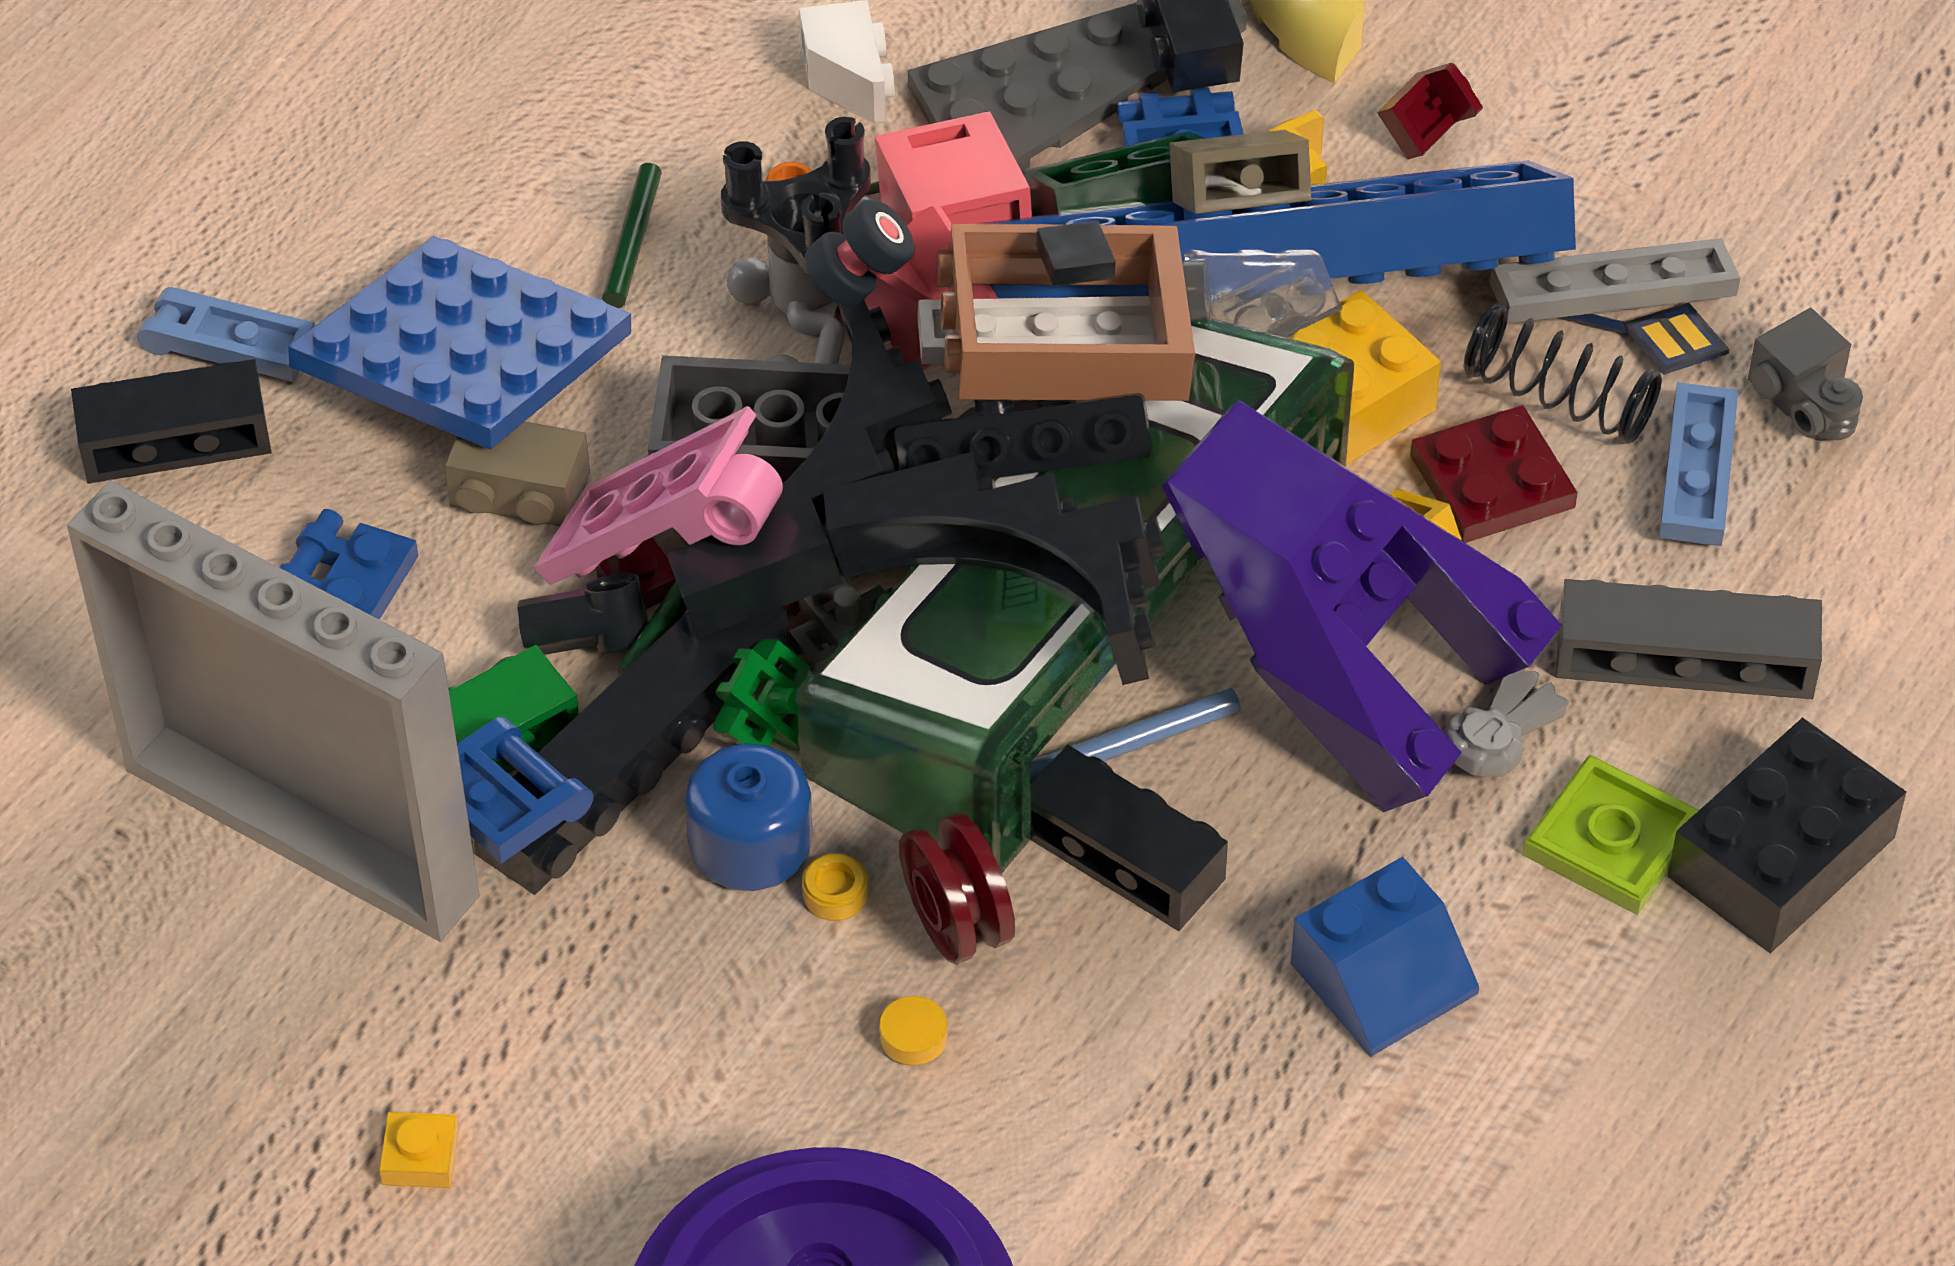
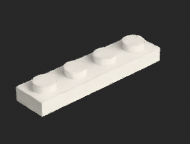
[917,296,1155,364]

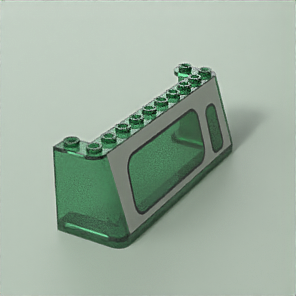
[795,318,1354,873]

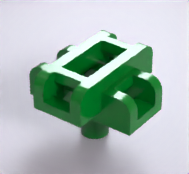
[713,639,825,750]

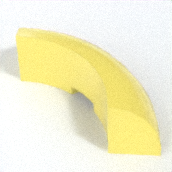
[1249,0,1365,83]

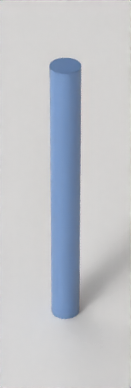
[995,688,1241,798]

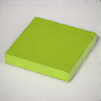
[1522,754,1699,915]

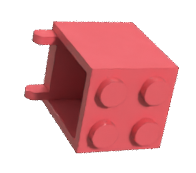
[875,111,1032,225]

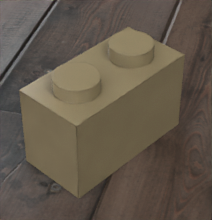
[1170,130,1312,214]
[445,421,591,526]

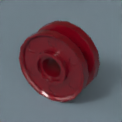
[899,812,1015,965]

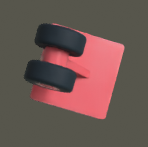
[805,199,998,371]

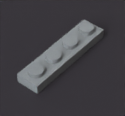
[1490,238,1741,324]

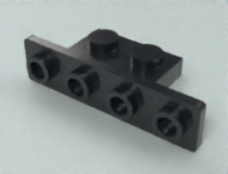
[894,393,1153,478]

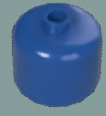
[685,743,813,891]

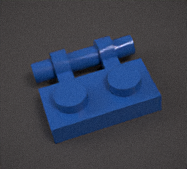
[1116,87,1244,146]
[279,509,418,620]

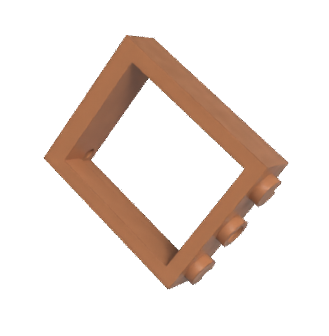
[937,224,1195,401]

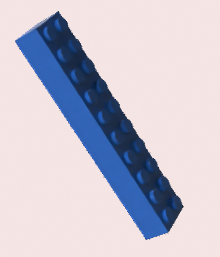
[975,160,1576,301]

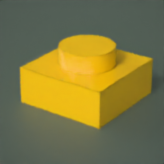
[379,1112,459,1188]

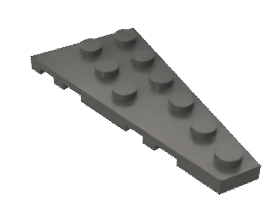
[907,0,1247,171]

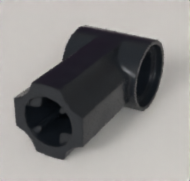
[517,573,649,655]

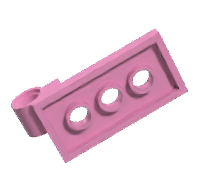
[534,406,783,585]

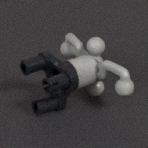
[721,116,871,364]

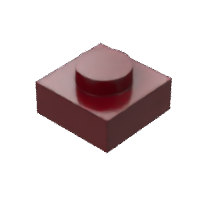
[596,537,676,609]

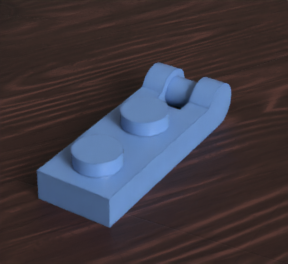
[137,287,315,382]

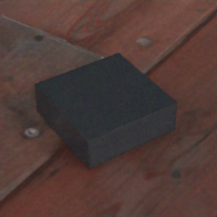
[1036,221,1116,286]

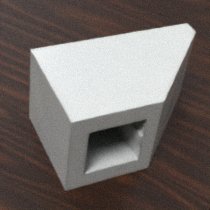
[799,0,895,124]

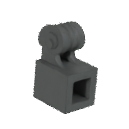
[1748,307,1863,440]

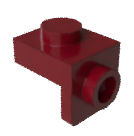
[1377,63,1483,160]

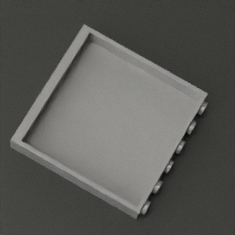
[67,480,480,942]

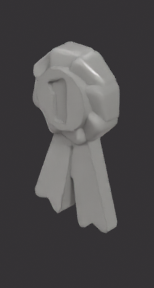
[1444,670,1569,777]

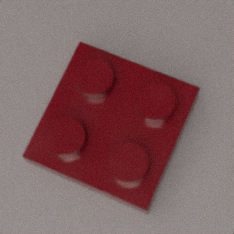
[1410,405,1578,543]

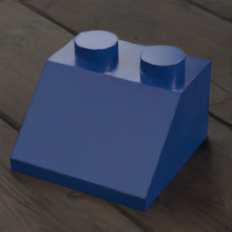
[1290,856,1479,1057]

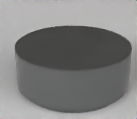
[1182,259,1210,322]

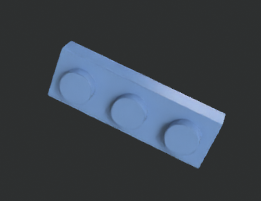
[1659,382,1738,546]

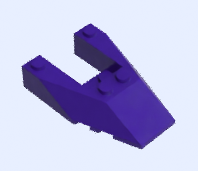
[1162,400,1562,812]

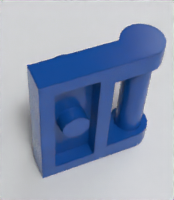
[457,717,593,864]

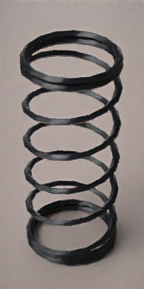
[1463,303,1662,444]

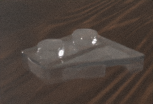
[1184,250,1342,346]

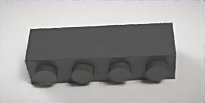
[1556,579,1822,700]

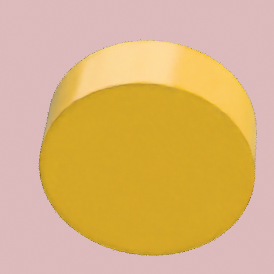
[802,853,869,921]
[880,996,948,1065]

